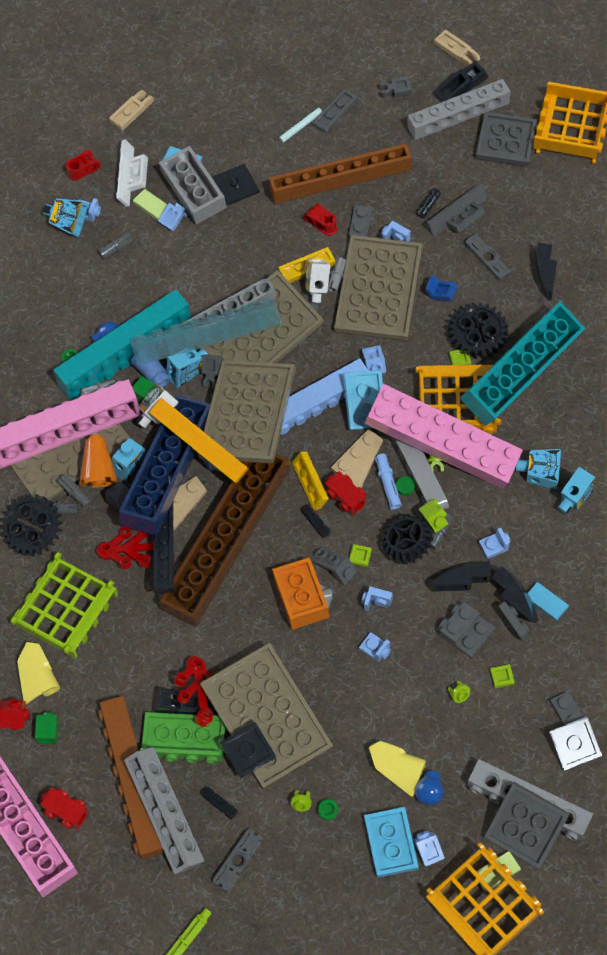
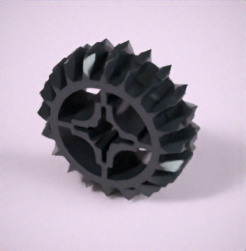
[381,513,434,565]

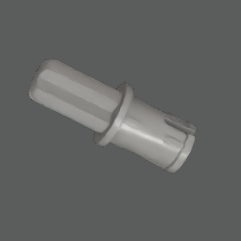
[328,257,346,293]
[80,380,115,395]

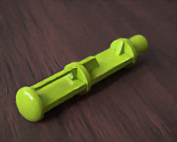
[166,908,212,955]

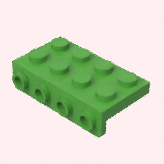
[140,712,226,764]

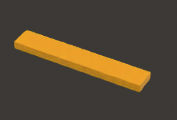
[149,398,249,484]

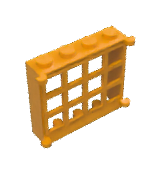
[533,82,607,164]
[416,365,501,434]
[426,842,544,955]

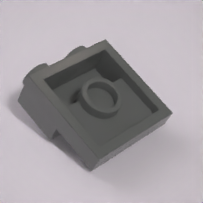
[439,602,496,659]

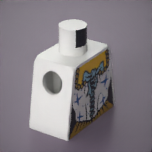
[305,259,330,303]
[137,383,178,428]

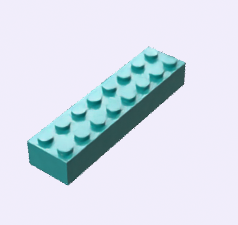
[53,289,191,401]
[460,302,585,426]

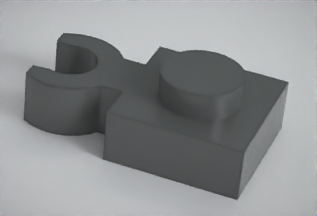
[380,76,412,97]
[202,354,222,388]

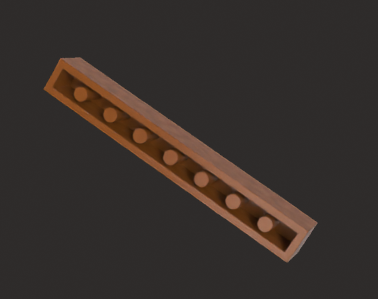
[269,143,412,204]
[98,696,165,860]

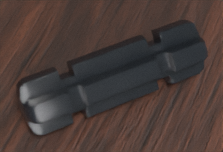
[417,188,441,219]
[302,504,330,538]
[202,787,238,819]

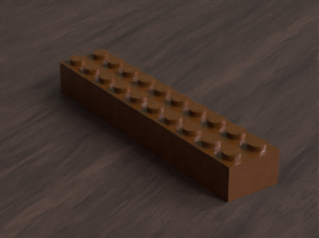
[159,453,290,627]

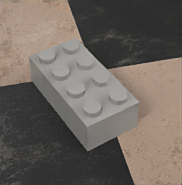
[159,146,227,224]

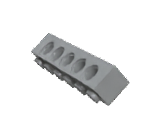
[407,79,511,140]
[124,747,204,874]
[467,759,593,841]

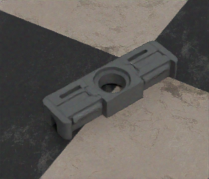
[466,233,512,282]
[213,829,263,893]

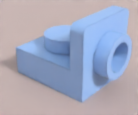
[78,198,101,222]
[158,203,188,231]
[381,221,410,242]
[362,345,386,373]
[479,528,510,559]
[362,586,393,611]
[359,632,391,662]
[413,831,445,866]

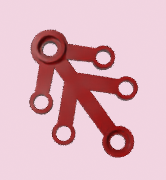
[97,526,154,569]
[174,656,213,727]

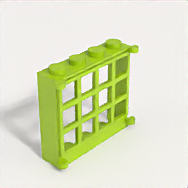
[11,552,118,659]

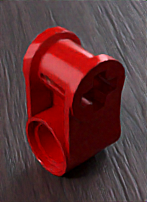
[66,150,101,181]
[304,204,337,236]

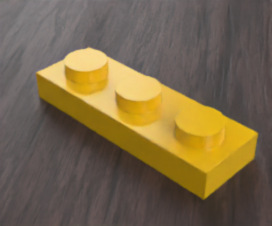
[279,247,336,283]
[292,452,329,510]

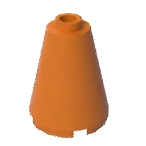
[79,434,118,488]

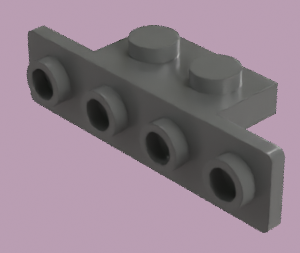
[427,183,488,236]

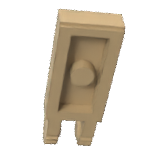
[434,29,480,67]
[109,90,154,131]

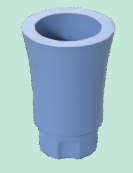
[131,347,171,388]

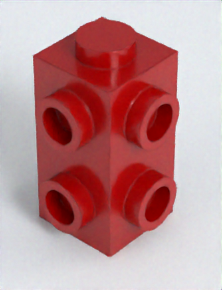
[325,471,366,516]
[0,699,30,730]
[40,788,89,831]

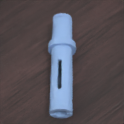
[375,453,402,510]

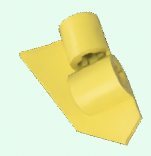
[17,642,60,705]
[369,741,426,797]

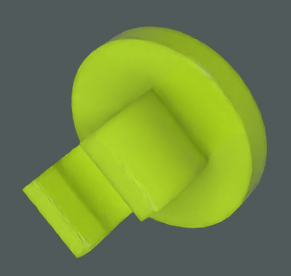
[427,455,444,472]
[448,681,470,703]
[291,790,312,812]

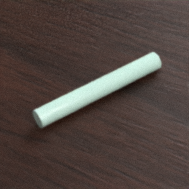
[279,108,322,143]

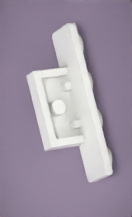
[116,140,148,206]

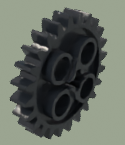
[448,302,508,359]
[0,494,63,557]

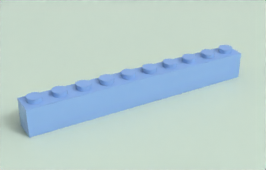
[202,359,369,472]

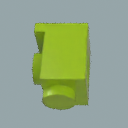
[419,498,448,532]

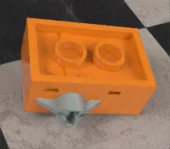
[272,557,333,630]

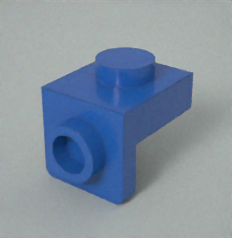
[426,275,457,301]

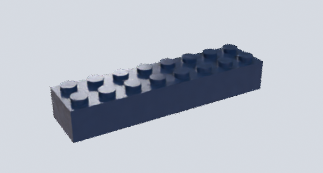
[119,395,211,536]

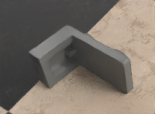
[311,546,357,585]

